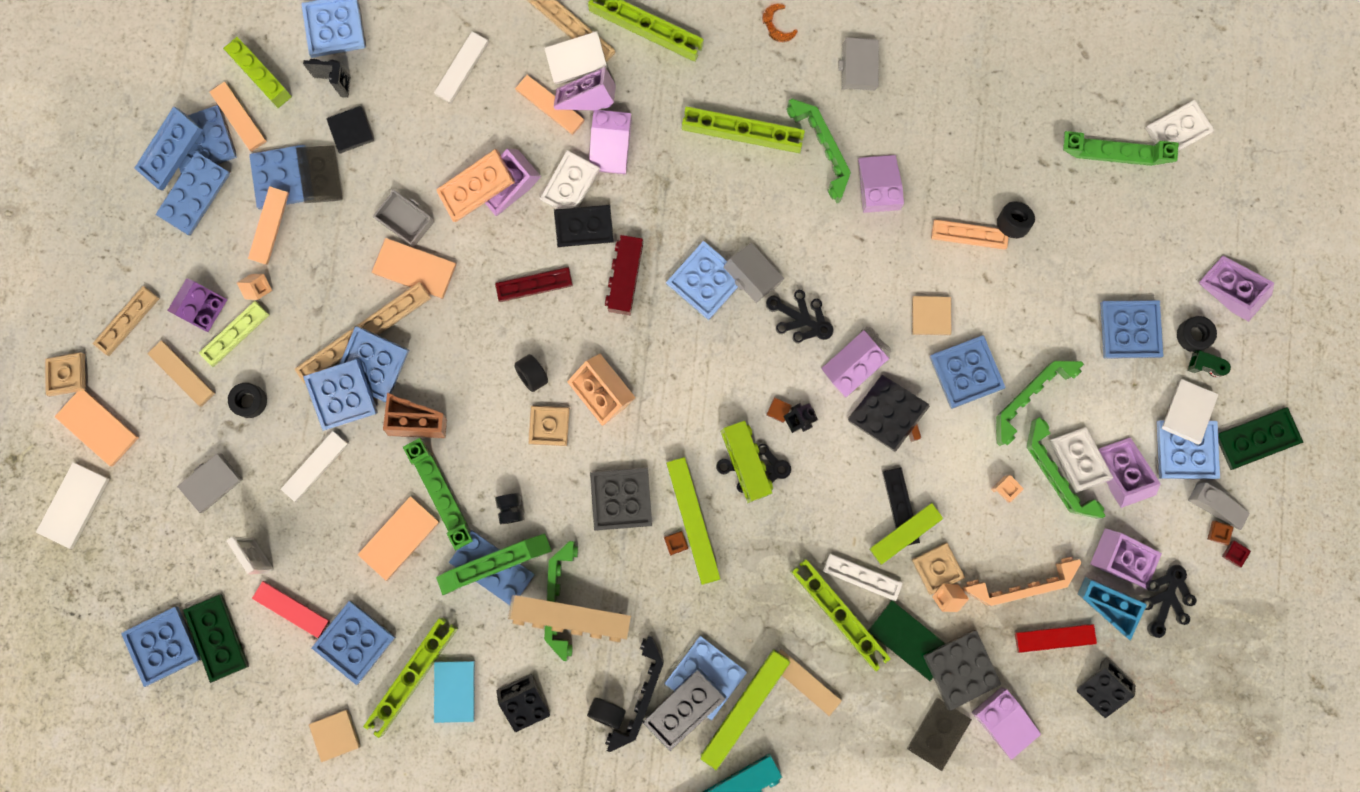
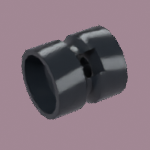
[495,493,525,525]

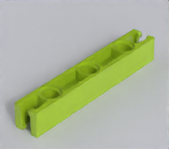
[588,0,704,62]
[682,106,805,154]
[666,457,721,585]
[790,559,891,672]
[363,617,458,738]
[700,649,790,771]

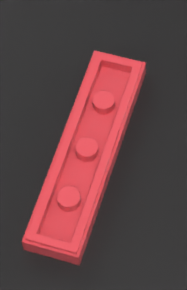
[252,581,330,638]

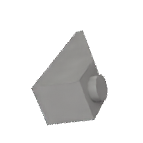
[1188,483,1250,530]

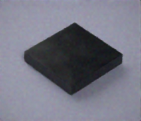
[326,106,374,154]

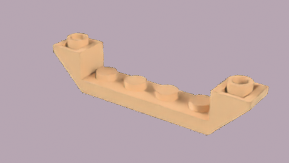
[962,556,1081,606]

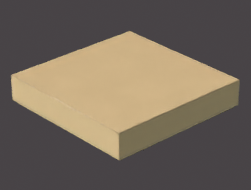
[912,296,951,335]
[45,352,86,397]
[528,406,570,446]
[912,543,965,595]
[309,709,360,763]

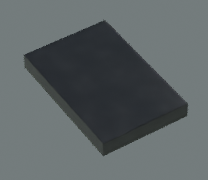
[554,205,614,247]

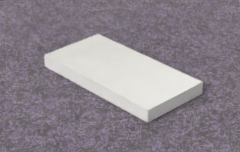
[36,462,109,549]

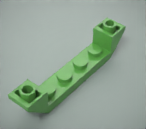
[786,99,851,203]
[1063,131,1179,166]
[996,361,1084,446]
[1026,417,1106,519]
[403,438,473,551]
[436,533,552,595]
[544,541,578,661]

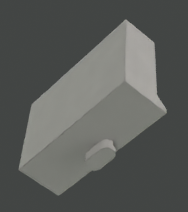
[839,37,879,91]
[373,189,434,248]
[724,243,784,303]
[177,454,243,513]

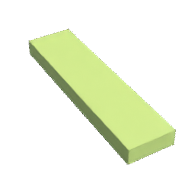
[199,301,269,367]

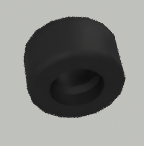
[997,201,1035,239]
[1177,316,1217,352]
[514,354,548,392]
[228,383,267,418]
[587,697,626,729]

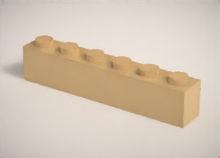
[508,595,631,642]

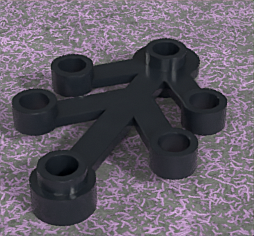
[766,289,834,344]
[716,444,791,493]
[1140,565,1197,638]

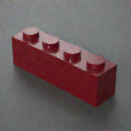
[605,235,644,316]

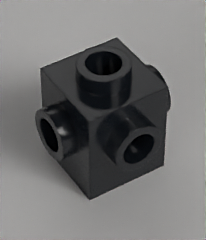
[783,403,818,433]

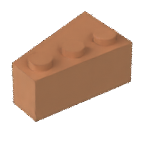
[383,393,447,438]

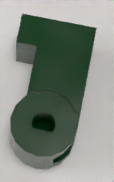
[1187,351,1231,378]

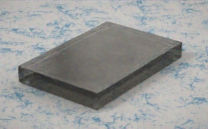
[296,145,343,203]
[907,698,972,771]

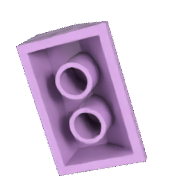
[821,330,890,398]

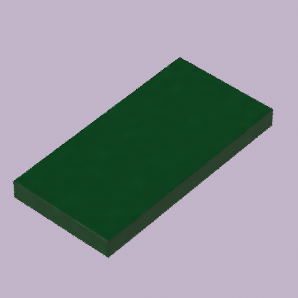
[1218,407,1304,470]
[183,594,249,683]
[867,600,946,681]

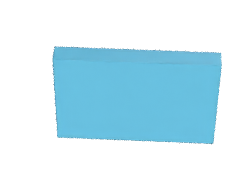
[434,661,475,723]

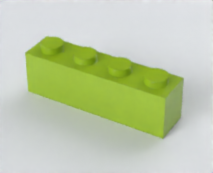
[223,37,292,109]
[720,421,773,503]

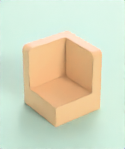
[237,274,272,300]
[991,475,1024,503]
[932,584,969,612]

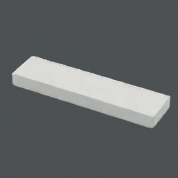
[434,32,489,104]
[281,431,348,502]
[822,553,903,601]

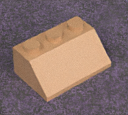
[567,354,636,426]

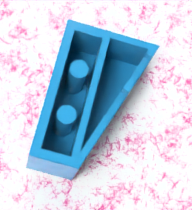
[1077,577,1147,641]

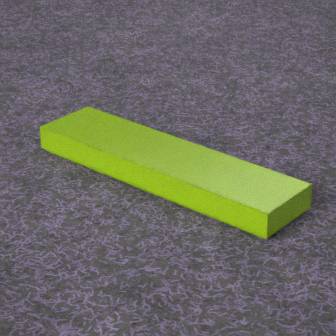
[869,503,944,565]

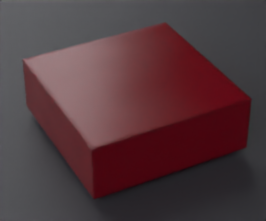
[1222,540,1251,567]

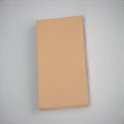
[436,149,515,222]
[371,238,457,299]
[55,390,139,467]
[358,496,440,581]

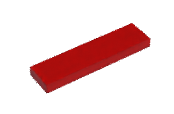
[1015,624,1097,653]

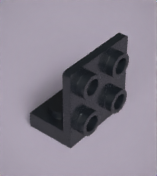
[303,59,350,98]
[1077,657,1136,718]
[496,674,550,732]

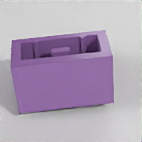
[167,278,227,332]

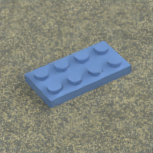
[134,107,203,191]
[155,152,231,236]
[449,530,535,605]

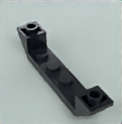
[605,635,664,752]

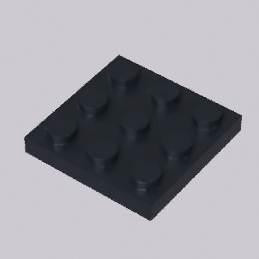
[848,375,930,452]

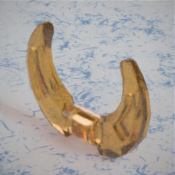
[762,4,797,43]

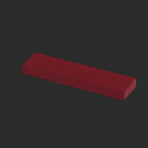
[495,267,573,303]

